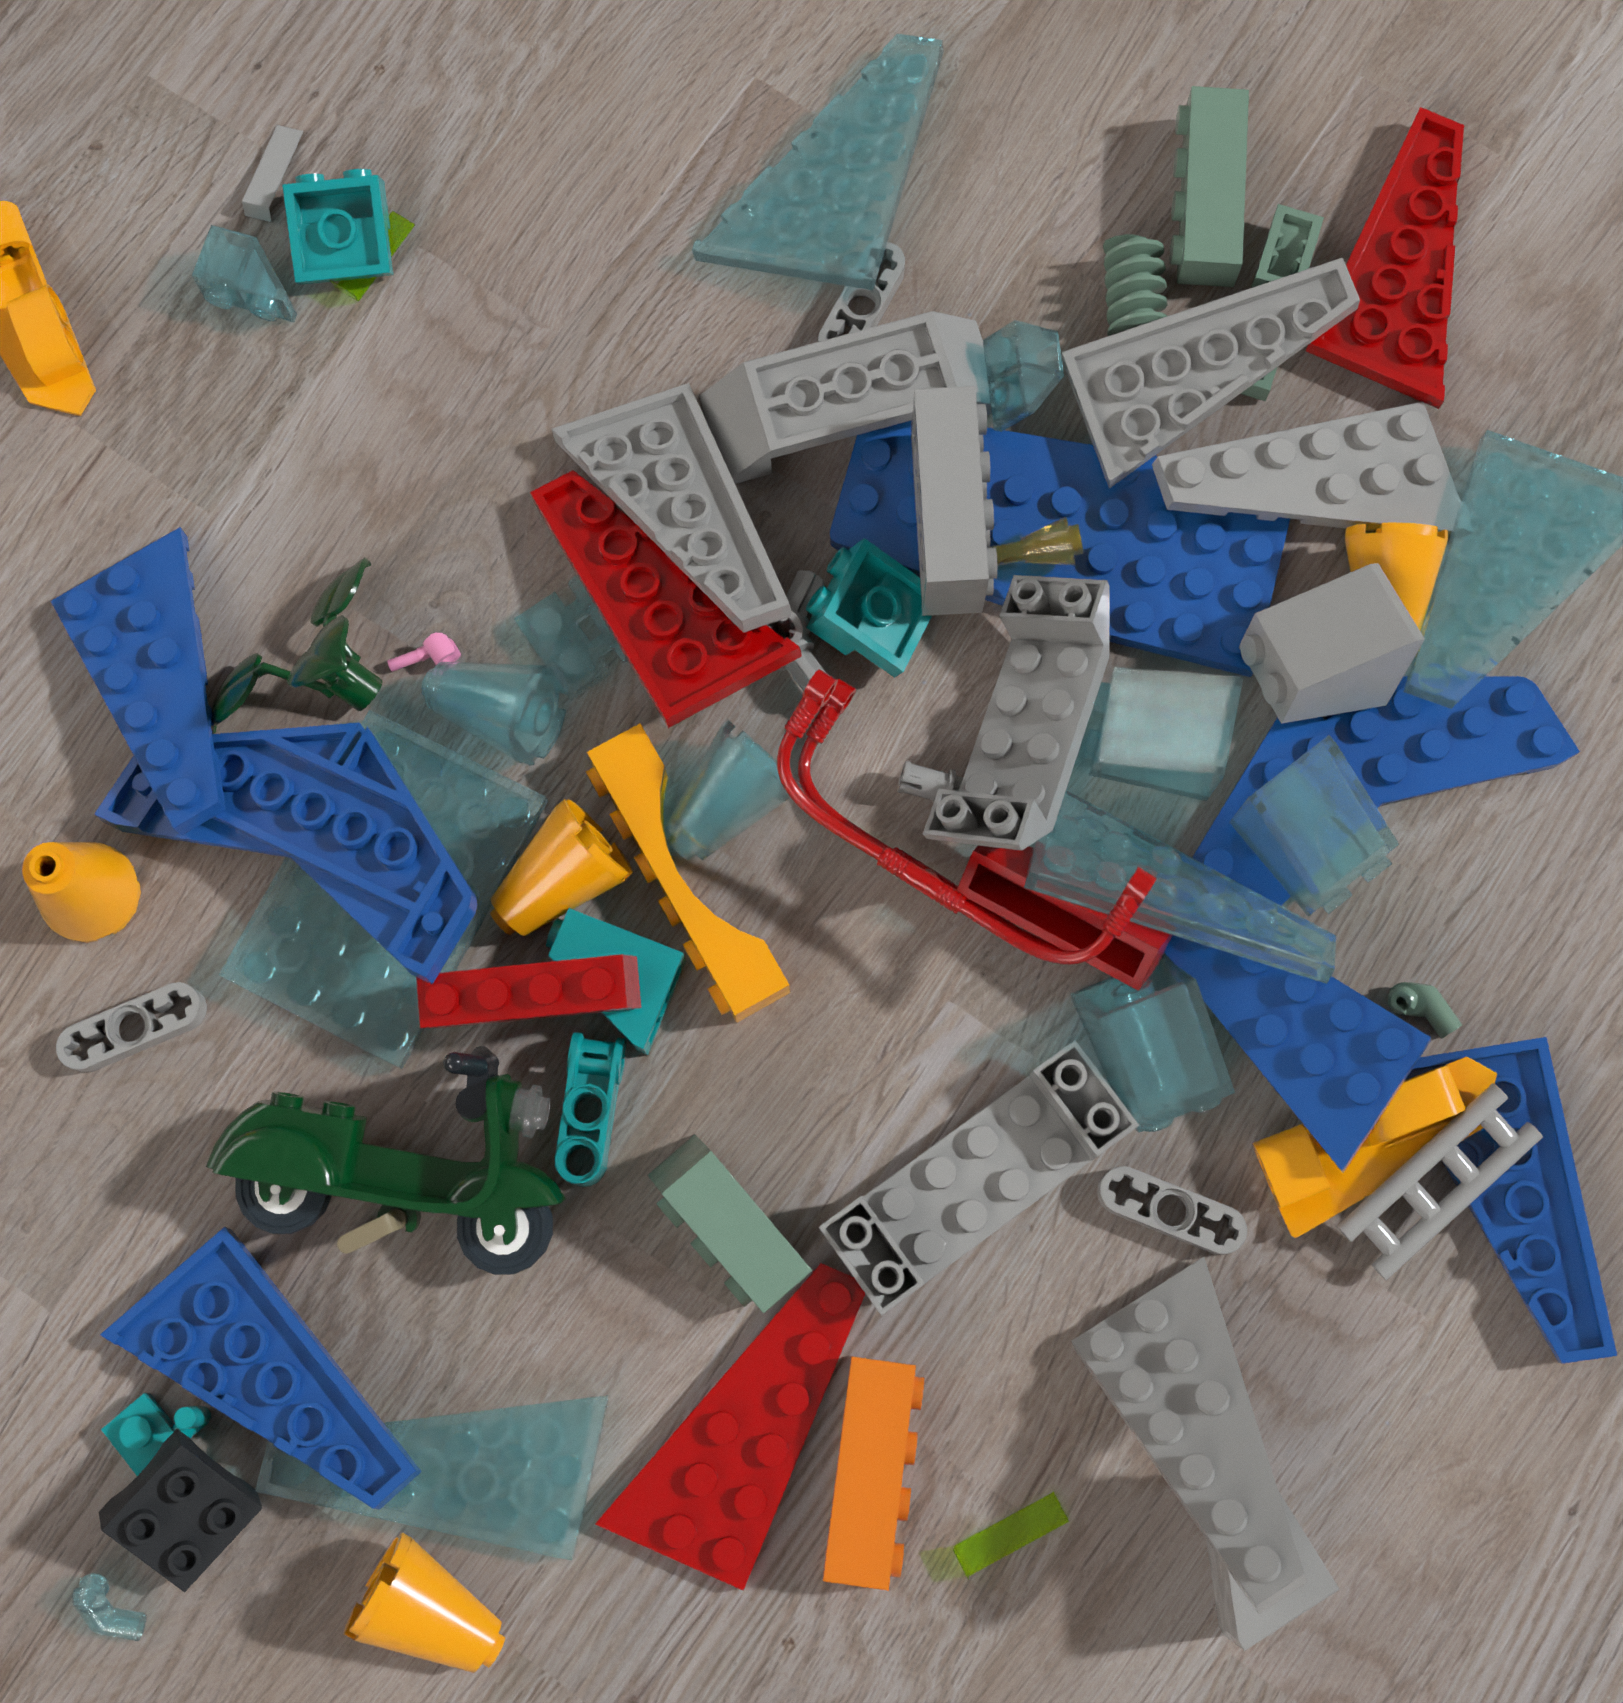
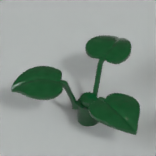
[211,558,382,733]

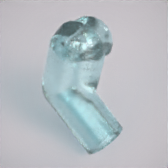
[72,1573,146,1641]

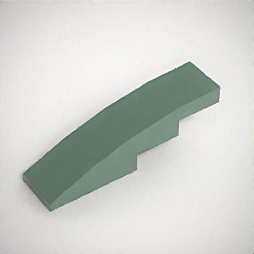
[1241,204,1324,401]

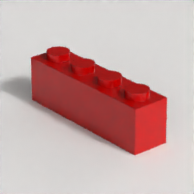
[957,845,1177,991]
[416,954,641,1028]

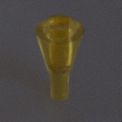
[990,516,1084,566]

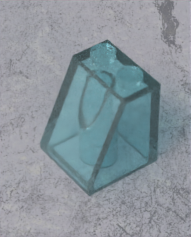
[1083,667,1243,801]
[1229,735,1399,917]
[1070,956,1235,1133]

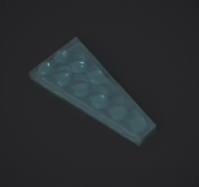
[1024,790,1336,984]
[255,1395,610,1561]

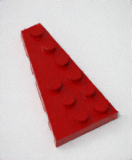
[1306,107,1464,409]
[530,470,802,728]
[595,1263,865,1591]

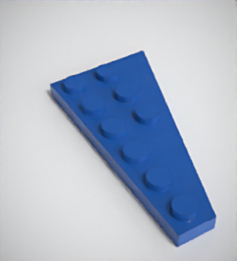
[51,527,226,836]
[1141,871,1431,1173]
[1405,1037,1617,1364]
[100,1227,422,1510]

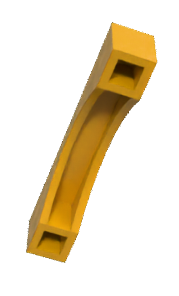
[585,723,790,1023]

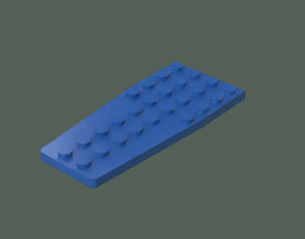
[830,420,1290,677]

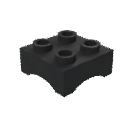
[99,1429,262,1593]

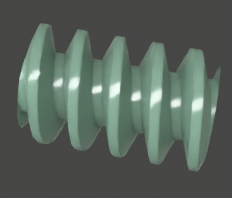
[1103,234,1168,336]

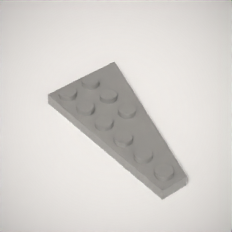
[1062,257,1360,489]
[552,383,791,633]
[1152,402,1473,541]
[1071,1257,1307,1614]

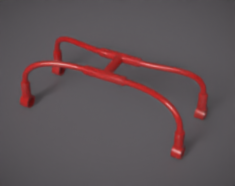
[777,669,1157,965]

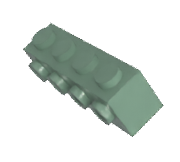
[1169,86,1249,287]

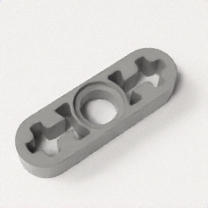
[818,241,905,342]
[56,982,207,1073]
[1097,1166,1247,1255]

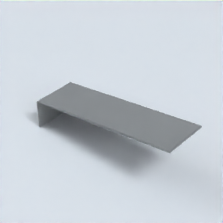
[242,125,303,222]

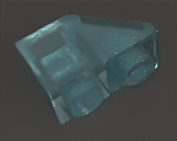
[192,225,297,322]
[983,320,1064,432]

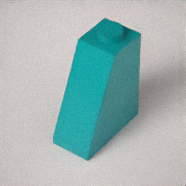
[546,908,687,1055]

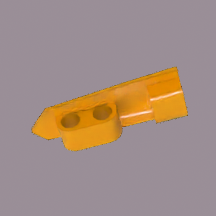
[0,201,96,416]
[1252,1057,1497,1238]

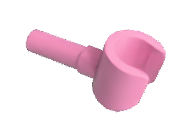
[387,632,461,672]

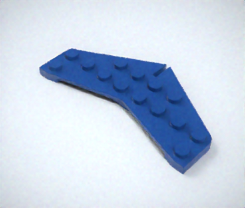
[1188,676,1580,930]
[94,723,477,984]

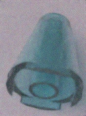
[422,661,568,766]
[666,718,803,861]

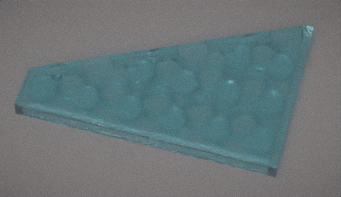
[692,34,944,290]
[1403,430,1623,709]

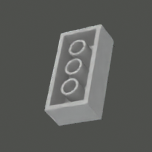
[911,386,997,616]

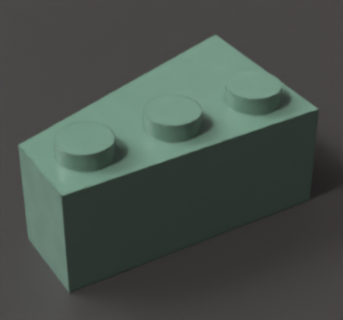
[648,1134,812,1313]

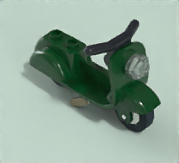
[206,1046,566,1275]

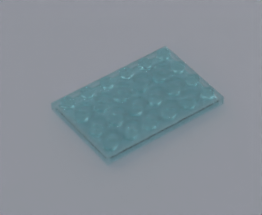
[219,710,548,1070]

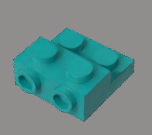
[282,169,393,285]
[806,538,932,678]

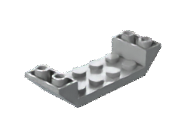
[699,311,1004,484]
[923,575,1110,850]
[818,1040,1140,1316]

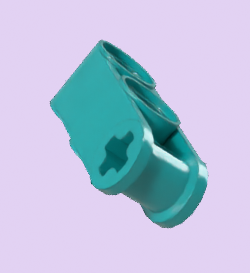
[555,1032,627,1187]

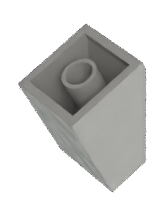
[1239,563,1425,724]
[1206,1492,1340,1651]

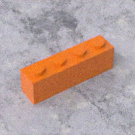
[823,1356,924,1591]

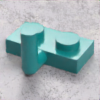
[101,1393,211,1476]

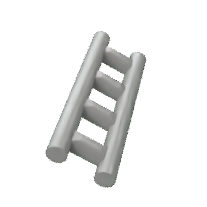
[1336,1083,1543,1281]

